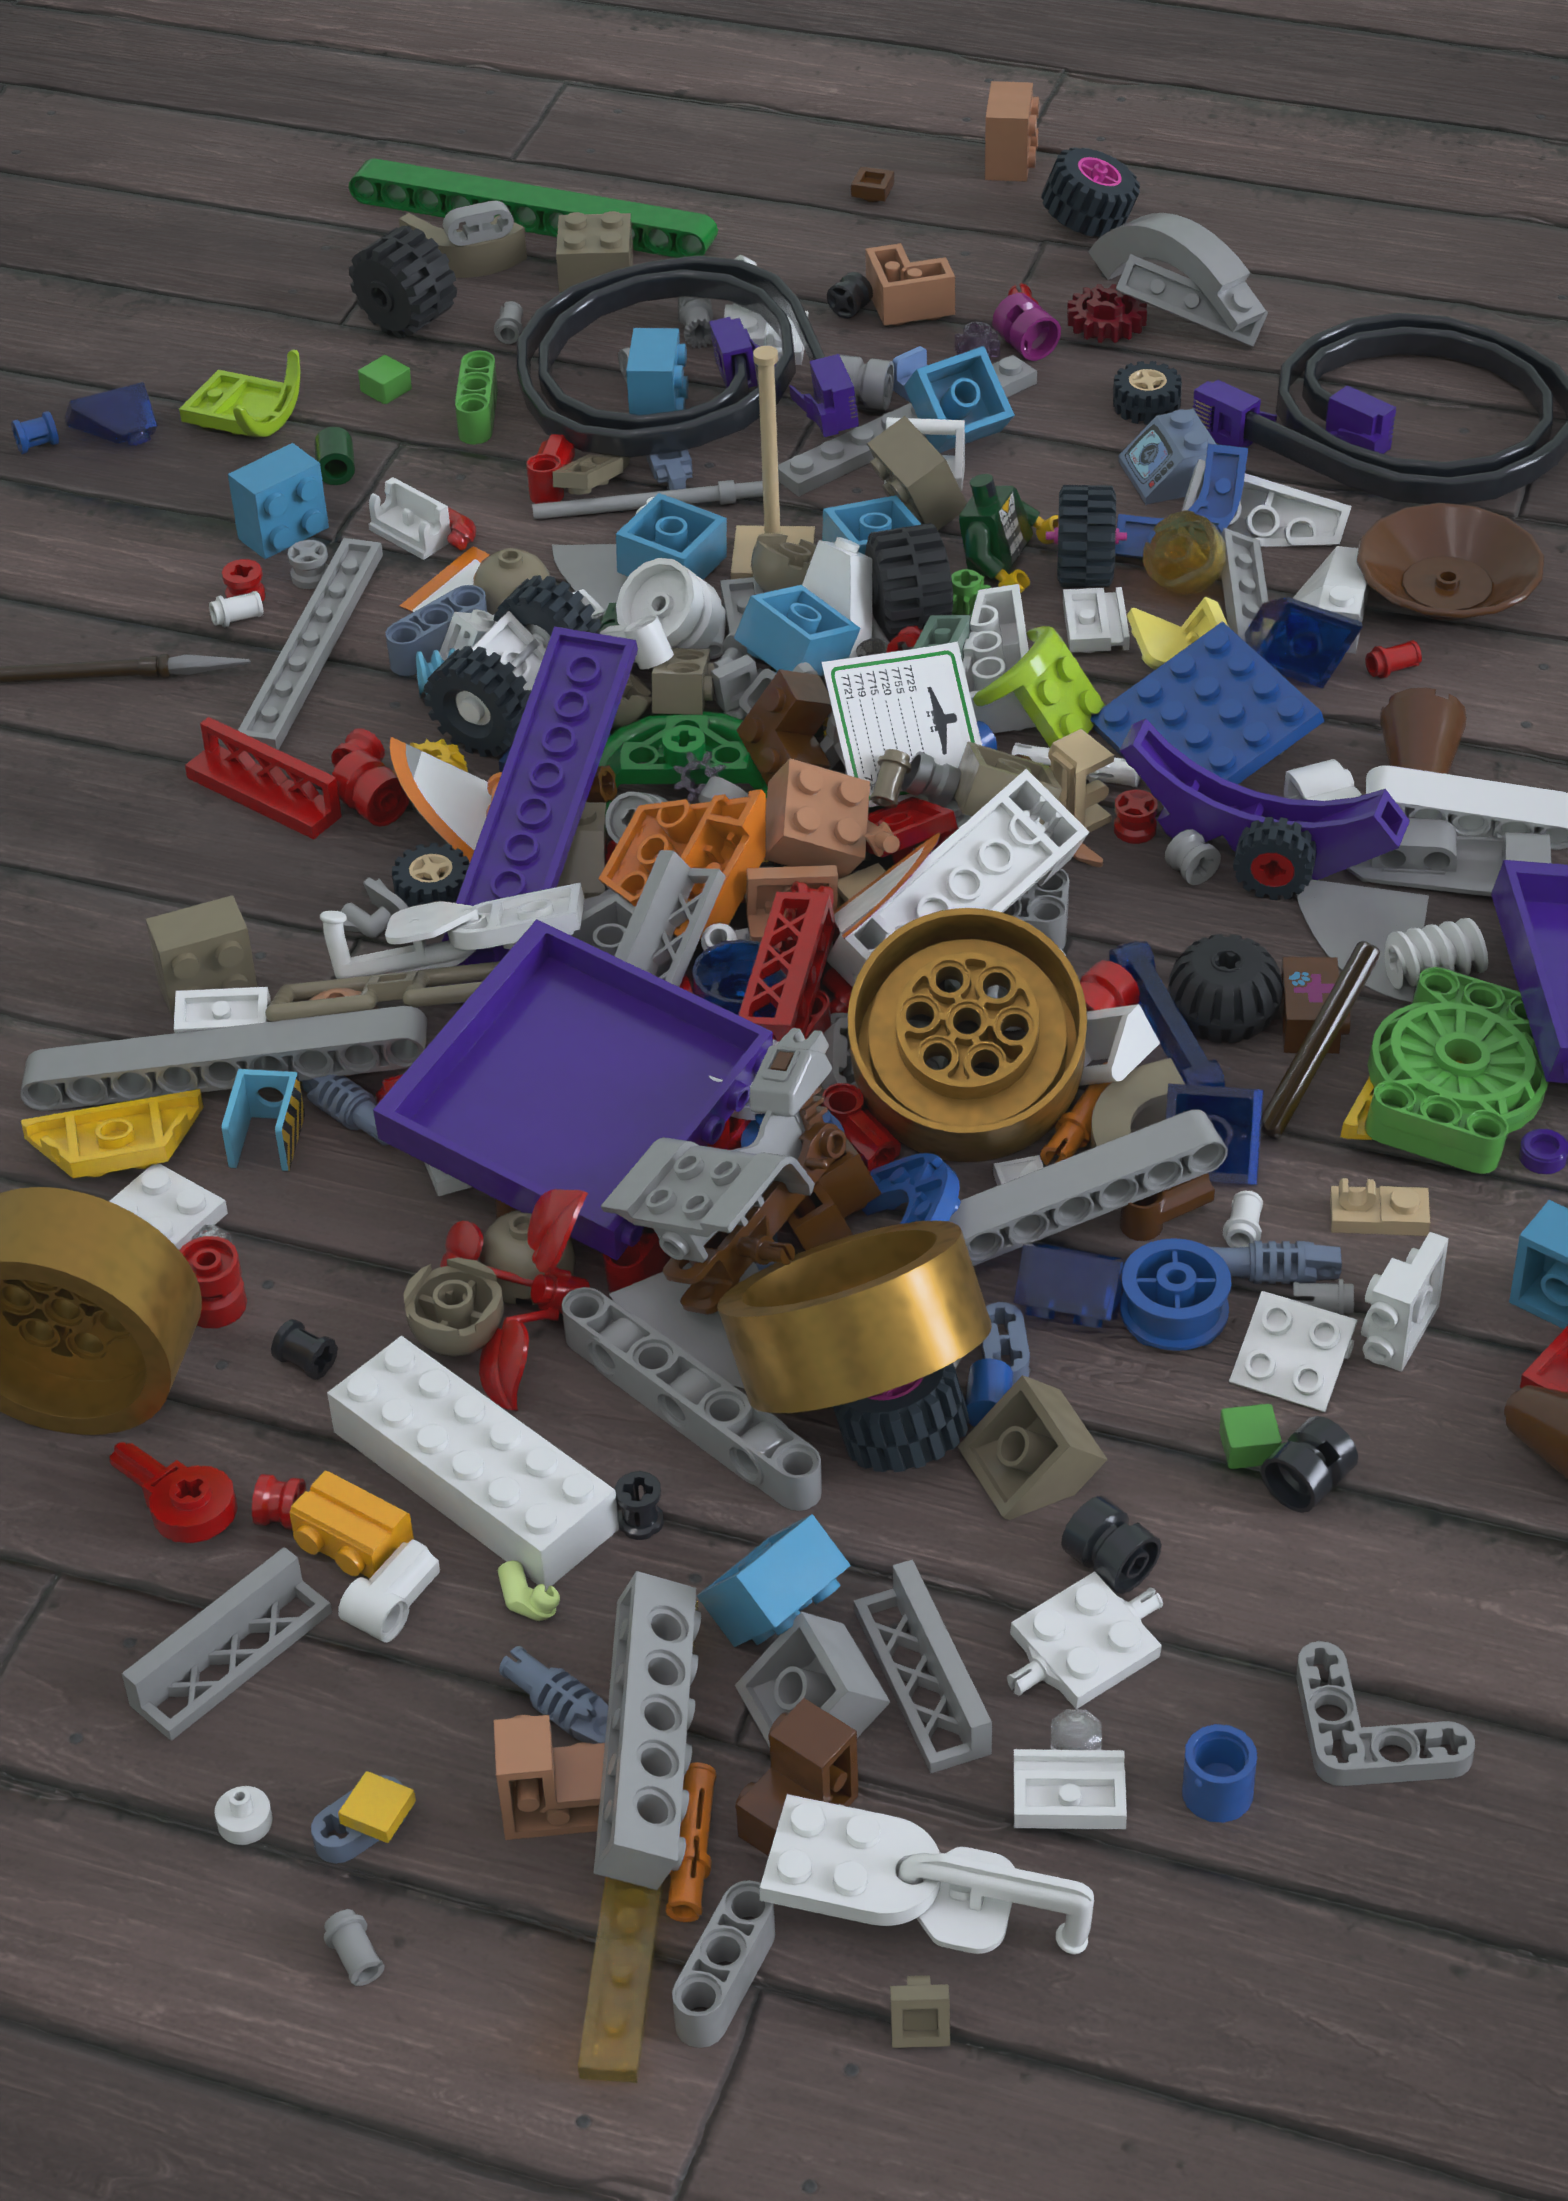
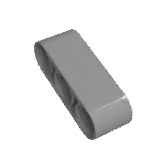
[672,1880,776,2048]

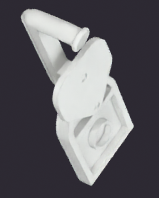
[320,882,585,979]
[760,1794,1094,1954]

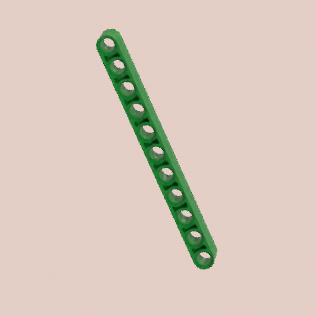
[348,158,718,258]

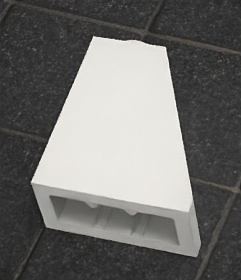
[802,537,872,658]

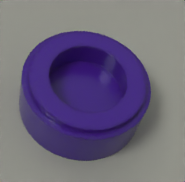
[1519,1129,1568,1174]

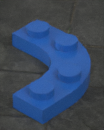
[1115,443,1248,561]
[861,1153,961,1224]

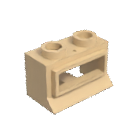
[1048,729,1114,833]

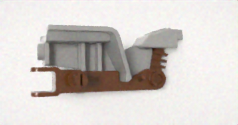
[601,1028,846,1315]

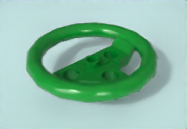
[599,711,768,809]

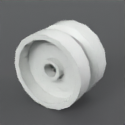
[616,558,723,649]

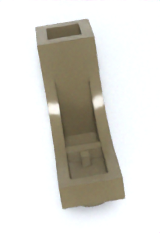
[399,213,527,278]
[1090,1058,1188,1149]

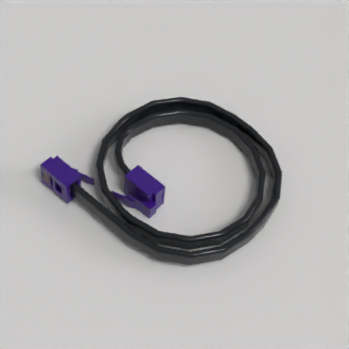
[516,255,859,458]
[1193,313,1568,505]

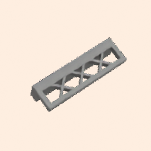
[1116,254,1268,348]
[615,850,726,987]
[122,1547,332,1741]
[854,1559,992,1774]

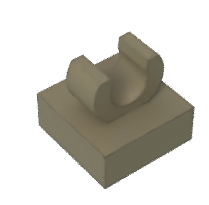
[890,1975,950,2048]

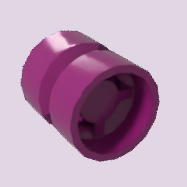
[992,293,1061,361]

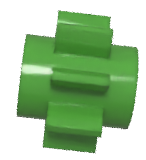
[951,569,991,617]

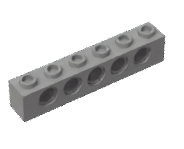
[594,1571,701,1890]

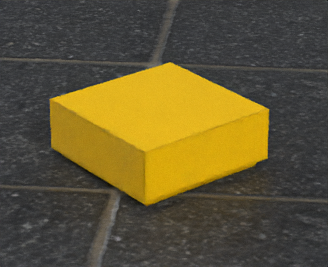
[338,1771,416,1843]

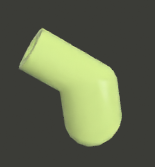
[497,1561,560,1621]

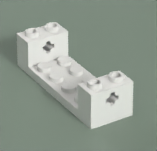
[826,769,1089,987]

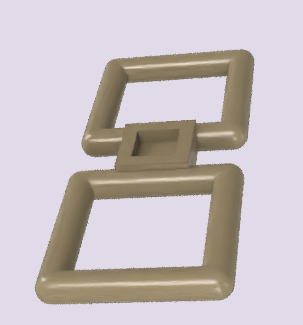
[265,961,500,1022]

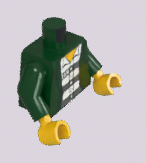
[959,474,1058,594]

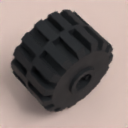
[349,226,457,338]
[865,523,953,638]

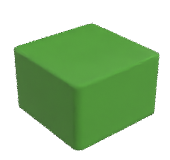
[358,355,412,404]
[1219,1404,1282,1469]

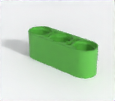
[455,350,498,445]

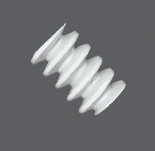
[1384,918,1488,989]

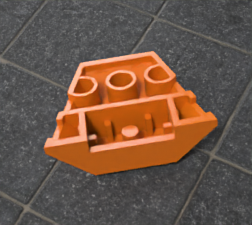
[598,789,766,939]

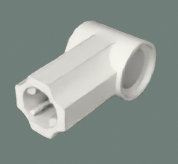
[600,615,674,670]
[338,1539,440,1643]

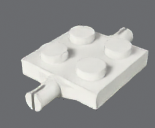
[1007,1571,1163,1709]

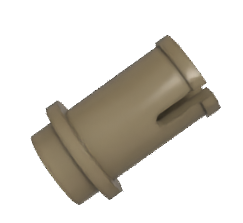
[870,749,912,808]

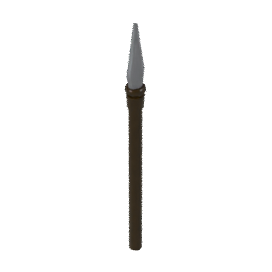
[0,654,251,683]

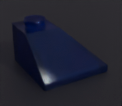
[64,382,158,446]

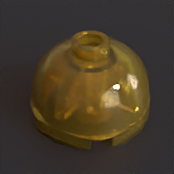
[1143,510,1226,595]

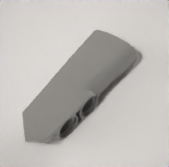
[1347,818,1551,896]

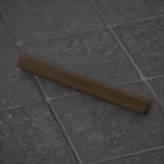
[1258,941,1380,1139]

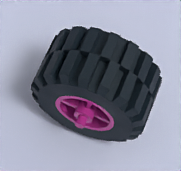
[1041,147,1140,238]
[1046,485,1127,587]
[833,1363,969,1472]

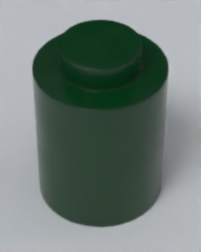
[314,427,355,485]

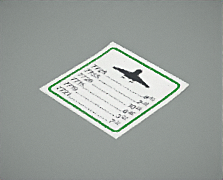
[821,642,982,807]

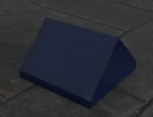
[1166,1083,1264,1185]

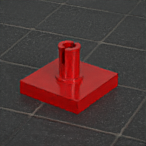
[866,796,958,865]

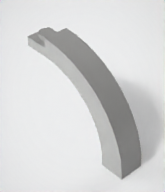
[1088,213,1266,332]

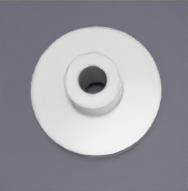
[215,1786,273,1845]

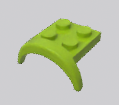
[179,349,300,437]
[973,626,1105,747]

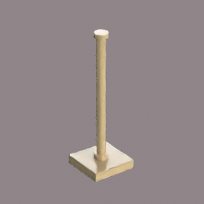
[731,346,815,579]

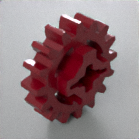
[1067,284,1147,343]

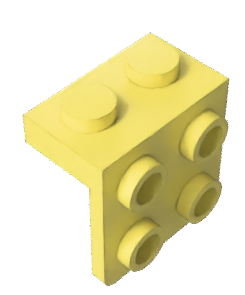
[1127,597,1229,670]

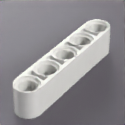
[1366,766,1568,850]

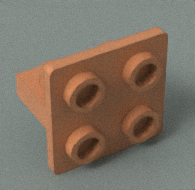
[744,865,840,944]

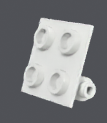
[1229,1291,1357,1413]

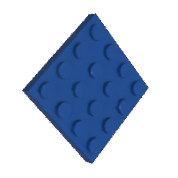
[1090,621,1325,784]

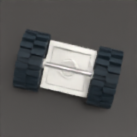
[423,575,601,757]

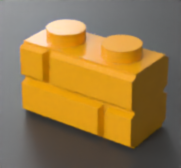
[289,1470,414,1578]

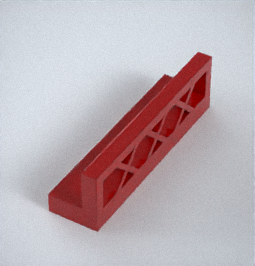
[185,717,342,840]
[739,892,836,1042]

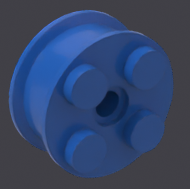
[1120,1238,1231,1351]

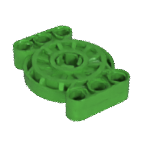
[1365,967,1548,1174]

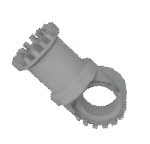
[678,296,713,349]

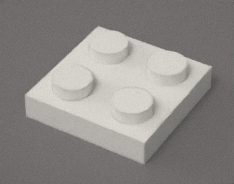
[109,1164,228,1250]

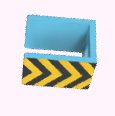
[222,1069,305,1171]

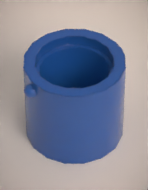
[1182,1724,1257,1823]

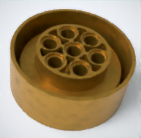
[848,908,1087,1162]
[0,1187,202,1435]
[717,1221,992,1413]

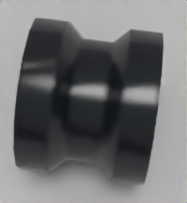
[827,272,873,319]

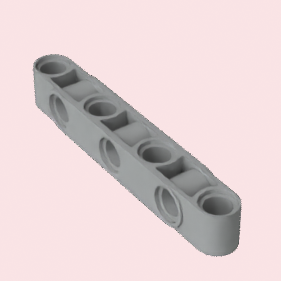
[562,1287,822,1511]

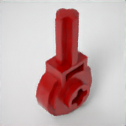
[109,1441,238,1543]

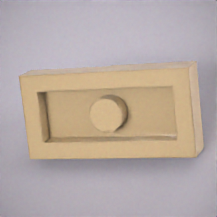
[1330,1178,1430,1236]

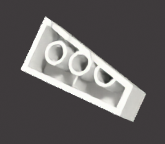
[963,584,1036,733]

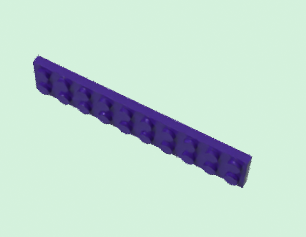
[435,626,638,1003]

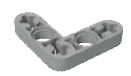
[1296,1641,1475,1786]

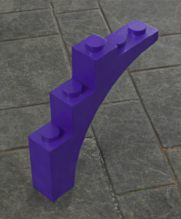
[1119,718,1410,880]

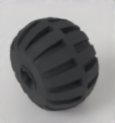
[1168,934,1283,1043]

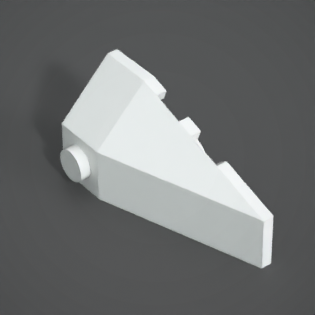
[1181,459,1352,548]
[1274,546,1370,654]

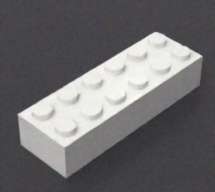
[327,1336,619,1591]

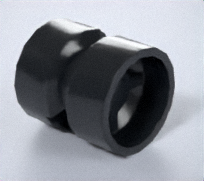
[1261,1416,1358,1513]
[1061,1495,1162,1594]

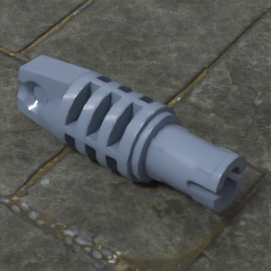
[302,1075,389,1146]
[1207,1241,1342,1284]
[499,1646,608,1744]

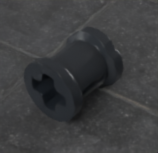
[271,1319,338,1380]
[615,1471,664,1540]

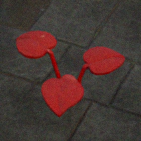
[440,1189,590,1411]

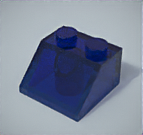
[1244,597,1363,688]
[1013,1243,1127,1328]

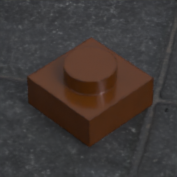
[851,167,895,202]

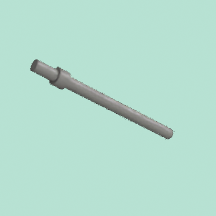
[532,480,763,520]

